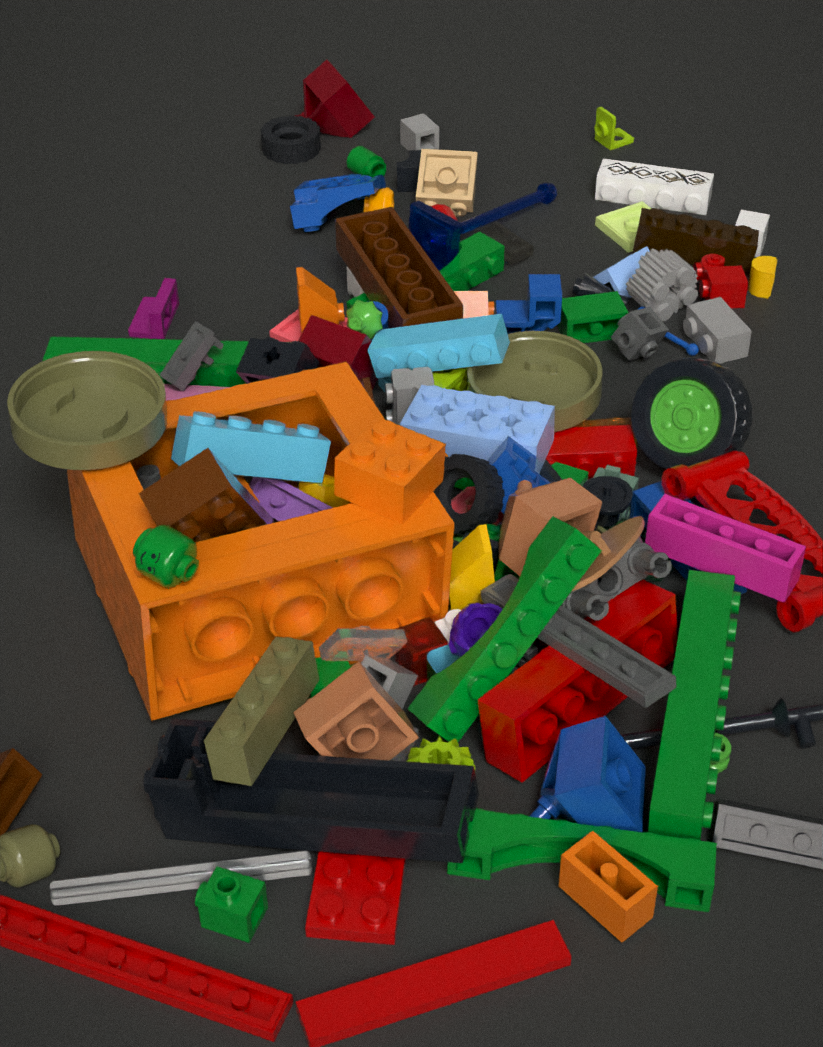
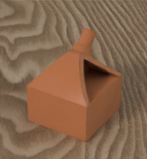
[499,478,602,576]
[293,661,419,760]

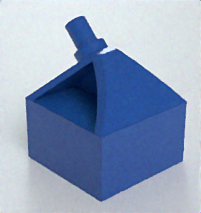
[529,716,646,832]

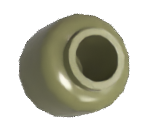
[0,824,60,888]

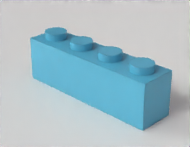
[368,314,510,378]
[171,411,331,483]

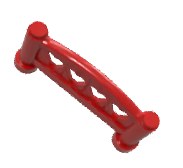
[662,451,823,632]

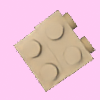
[416,149,478,217]

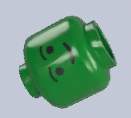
[133,525,199,588]

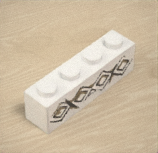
[595,158,714,215]

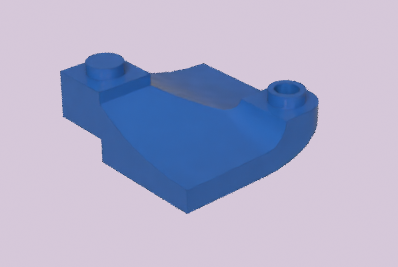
[290,174,386,232]

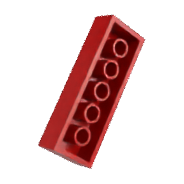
[477,579,678,783]

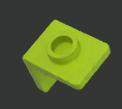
[594,107,634,150]

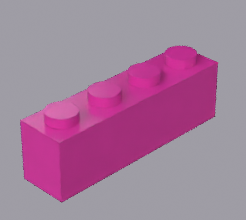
[645,494,806,603]

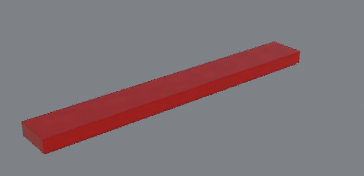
[0,895,293,1042]

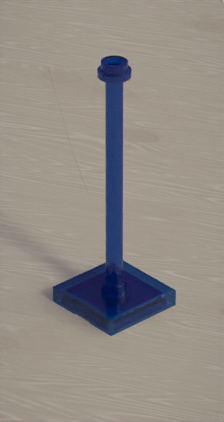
[409,183,557,271]

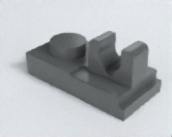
[159,321,223,391]

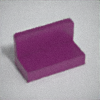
[128,278,179,339]

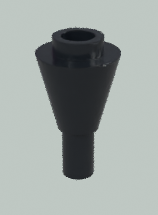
[572,273,629,307]

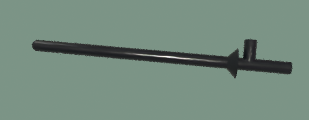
[548,698,823,762]

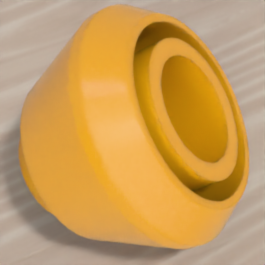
[364,187,394,212]

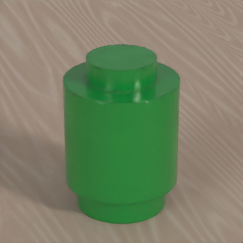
[347,146,386,177]

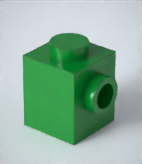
[195,866,268,943]

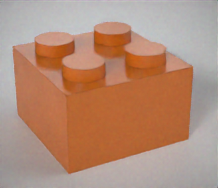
[334,416,446,524]

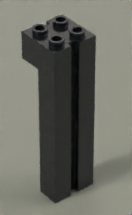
[143,719,479,863]

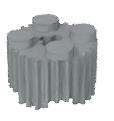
[626,248,698,321]

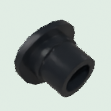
[582,476,633,527]

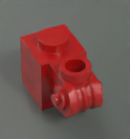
[693,254,748,309]

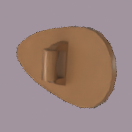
[571,516,645,592]

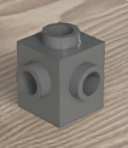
[611,307,669,361]

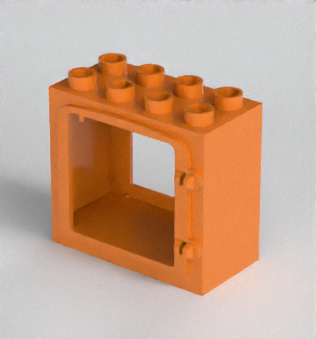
[67,362,454,721]

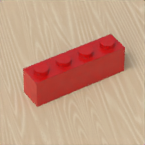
[546,425,637,479]

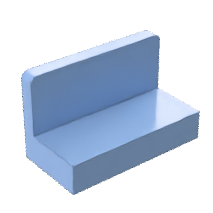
[593,246,650,298]

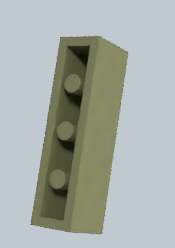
[204,637,319,786]

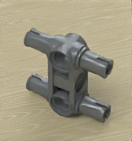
[562,536,672,620]

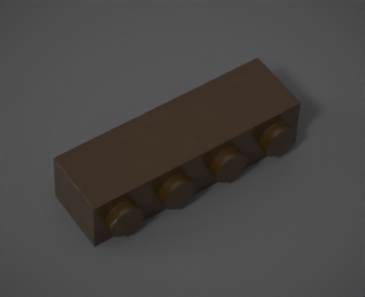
[632,208,759,276]

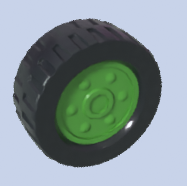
[631,358,753,469]

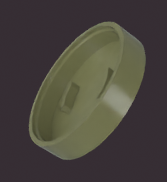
[467,331,602,432]
[7,351,167,470]

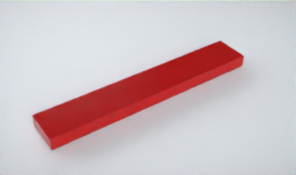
[296,920,572,1047]

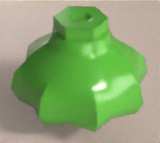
[346,299,383,339]

